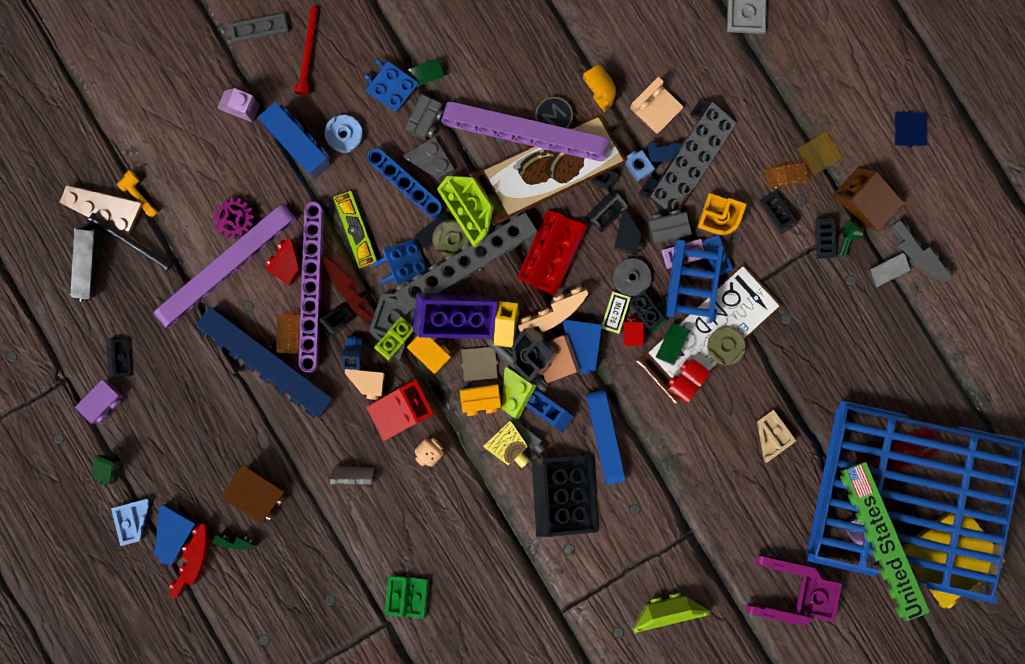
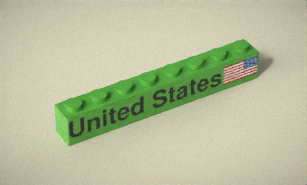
[840,462,929,621]

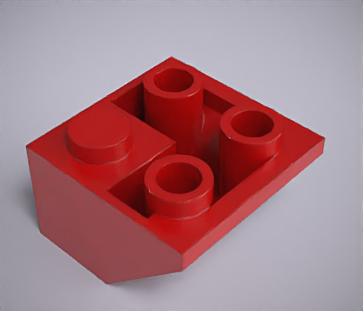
[266,238,301,286]

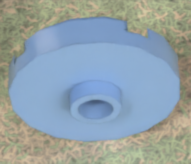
[325,115,363,153]

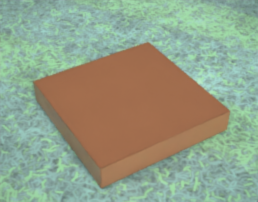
[543,335,580,383]

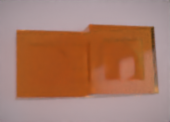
[765,163,808,189]

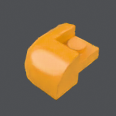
[583,64,616,113]
[697,193,746,235]

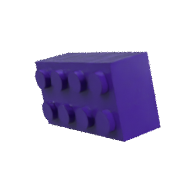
[413,293,497,339]

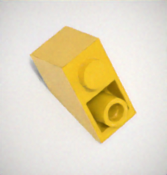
[494,301,520,347]

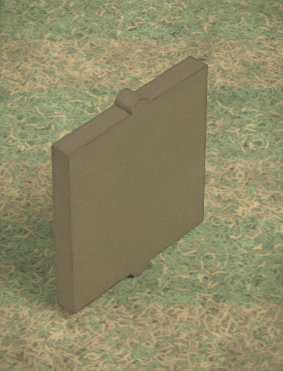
[461,347,498,381]

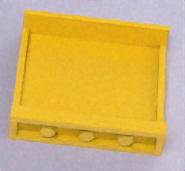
[902,505,1006,608]

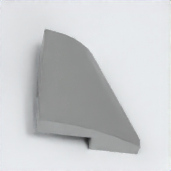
[330,466,374,484]

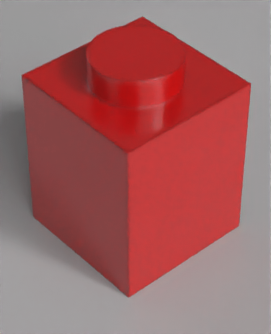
[623,319,643,347]

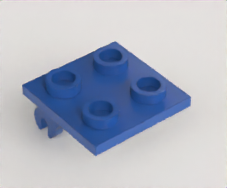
[364,58,418,112]
[373,239,428,285]

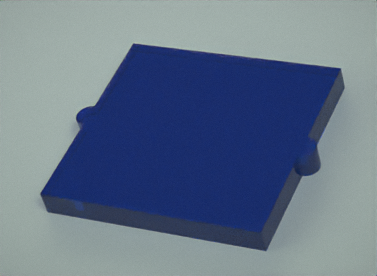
[895,111,927,148]

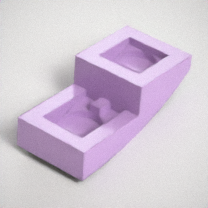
[662,239,704,269]

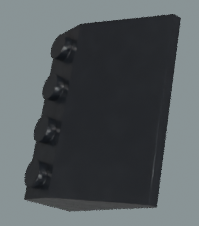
[531,455,598,537]

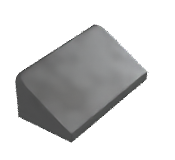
[867,252,910,288]

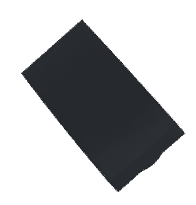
[629,291,665,331]

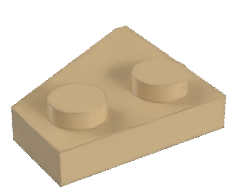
[757,410,796,463]

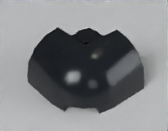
[511,328,558,383]

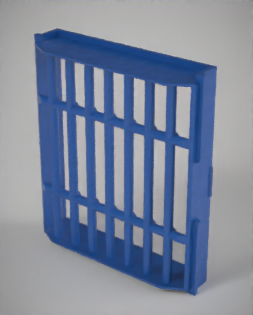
[806,401,1025,604]

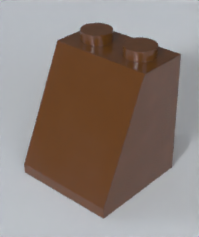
[832,168,904,231]
[220,465,286,524]

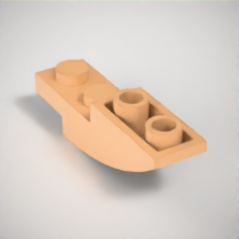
[518,286,588,332]

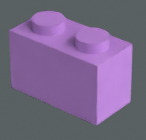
[75,380,123,424]

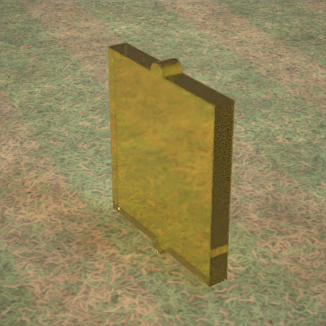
[797,131,842,175]

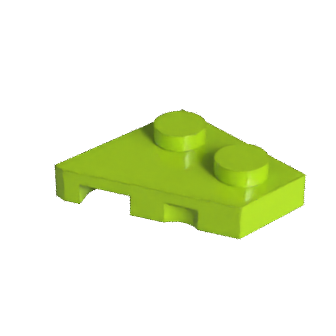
[501,367,536,419]

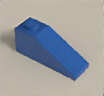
[525,390,574,433]

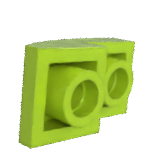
[374,317,414,360]

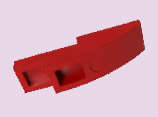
[169,522,209,599]

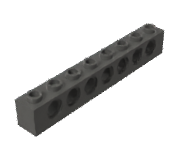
[395,213,537,315]

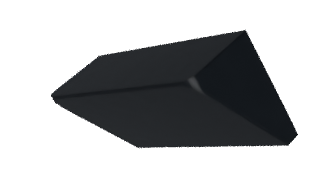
[586,191,628,233]
[414,212,450,250]
[106,338,131,378]

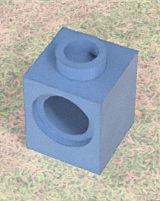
[625,150,655,182]

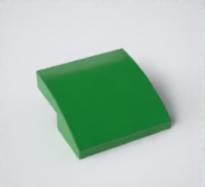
[385,576,430,619]

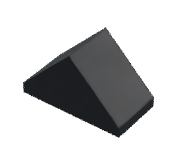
[319,302,357,336]

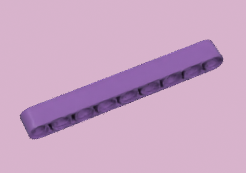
[441,102,610,161]
[299,202,324,373]
[154,204,296,328]

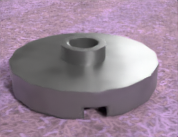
[613,258,651,296]

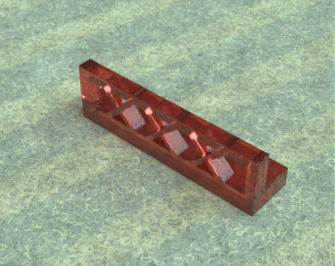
[856,428,938,480]

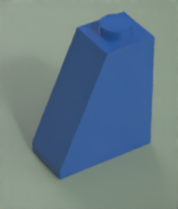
[562,320,602,375]
[154,504,198,566]

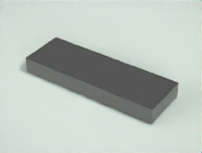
[229,13,289,43]

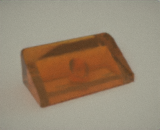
[276,314,301,354]

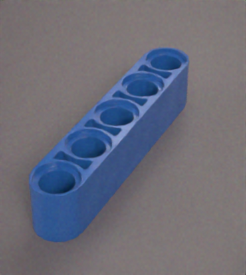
[367,148,442,218]
[586,389,625,486]

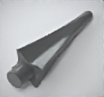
[506,413,545,454]

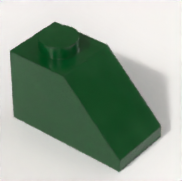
[91,455,123,486]

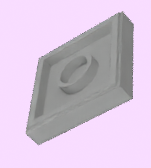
[727,0,766,34]

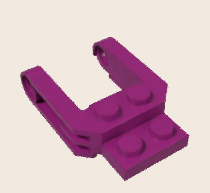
[745,555,842,626]

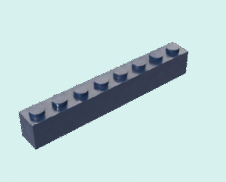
[196,307,334,418]

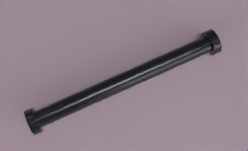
[87,212,172,272]

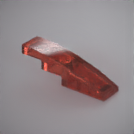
[323,257,373,326]

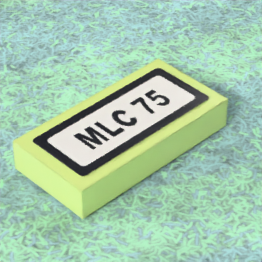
[601,292,631,334]

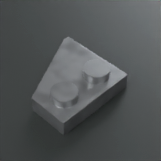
[404,137,454,180]

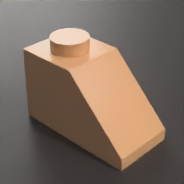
[345,369,385,400]

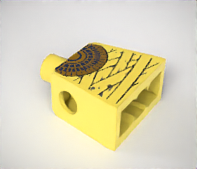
[484,421,530,468]

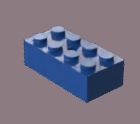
[258,102,331,180]

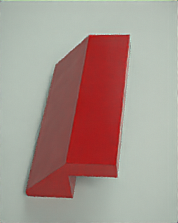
[516,210,587,295]

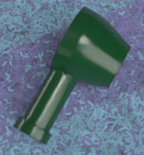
[838,221,864,257]

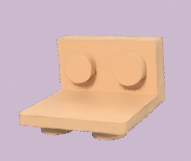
[630,77,683,134]

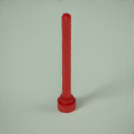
[294,6,318,96]

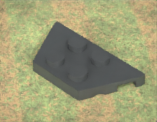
[369,289,422,360]

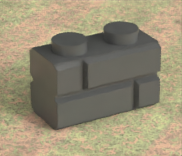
[405,94,444,141]
[648,210,691,244]

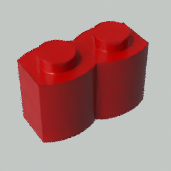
[668,358,711,404]

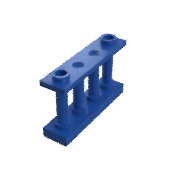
[664,240,725,324]

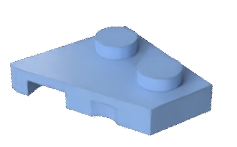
[111,499,150,546]

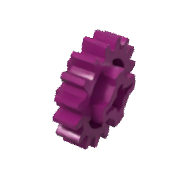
[212,197,255,240]

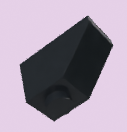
[614,211,644,255]

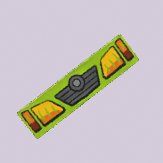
[333,191,377,269]

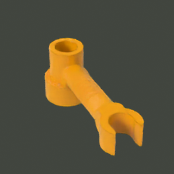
[117,170,158,217]

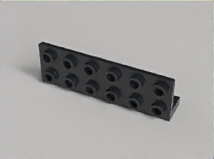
[638,99,736,214]

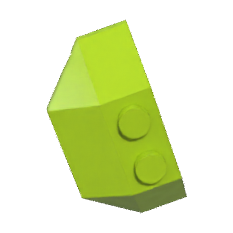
[437,176,494,247]
[632,592,710,633]

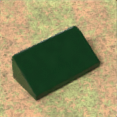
[655,323,690,366]

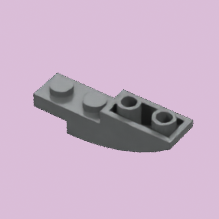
[890,220,952,282]

